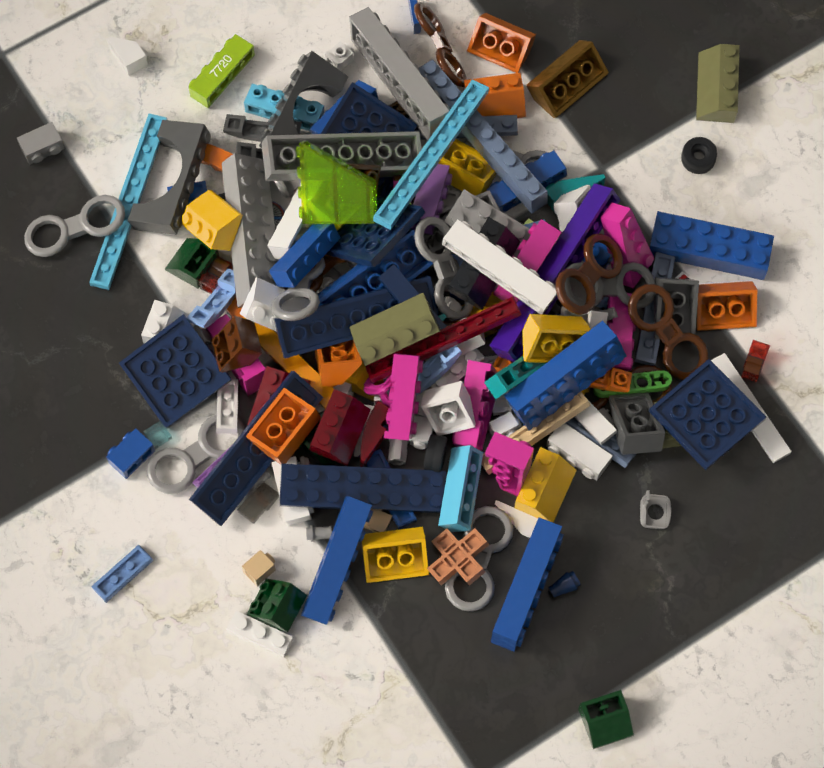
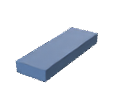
[91,545,153,603]

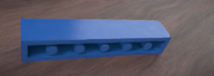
[301,496,373,625]

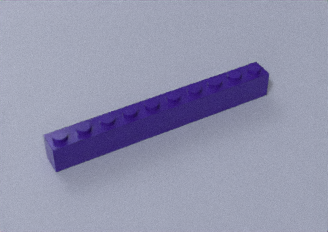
[490,183,620,362]

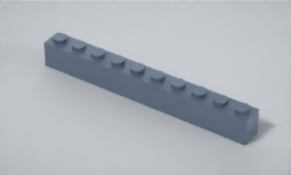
[419,59,547,214]

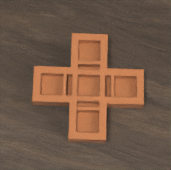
[427,528,489,586]

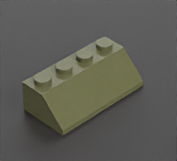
[696,44,740,123]
[349,292,441,366]

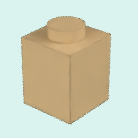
[242,550,276,586]

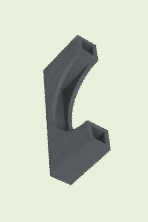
[259,51,348,148]
[128,120,211,235]

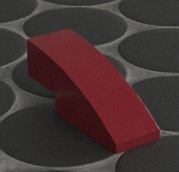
[360,401,389,467]

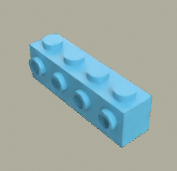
[244,84,325,132]
[438,445,484,532]

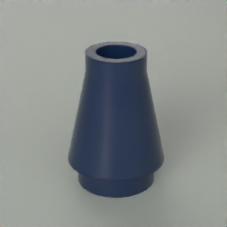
[548,571,581,598]

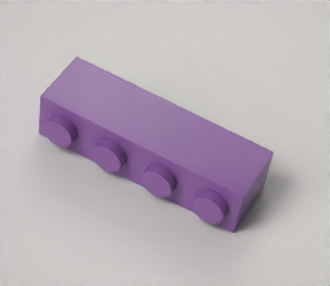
[411,164,452,235]

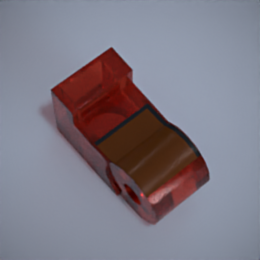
[198,256,233,294]
[741,340,770,382]

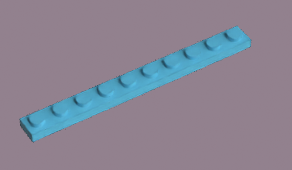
[373,79,489,230]
[89,113,167,290]

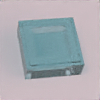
[143,421,172,449]

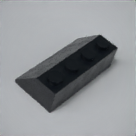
[447,217,521,310]

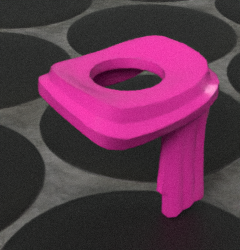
[363,376,393,408]

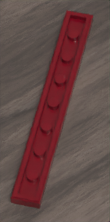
[365,296,522,384]

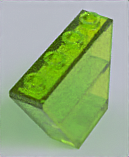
[296,141,377,224]

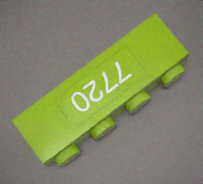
[188,34,255,108]

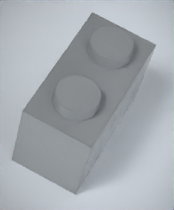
[17,122,65,165]

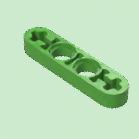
[593,370,672,398]

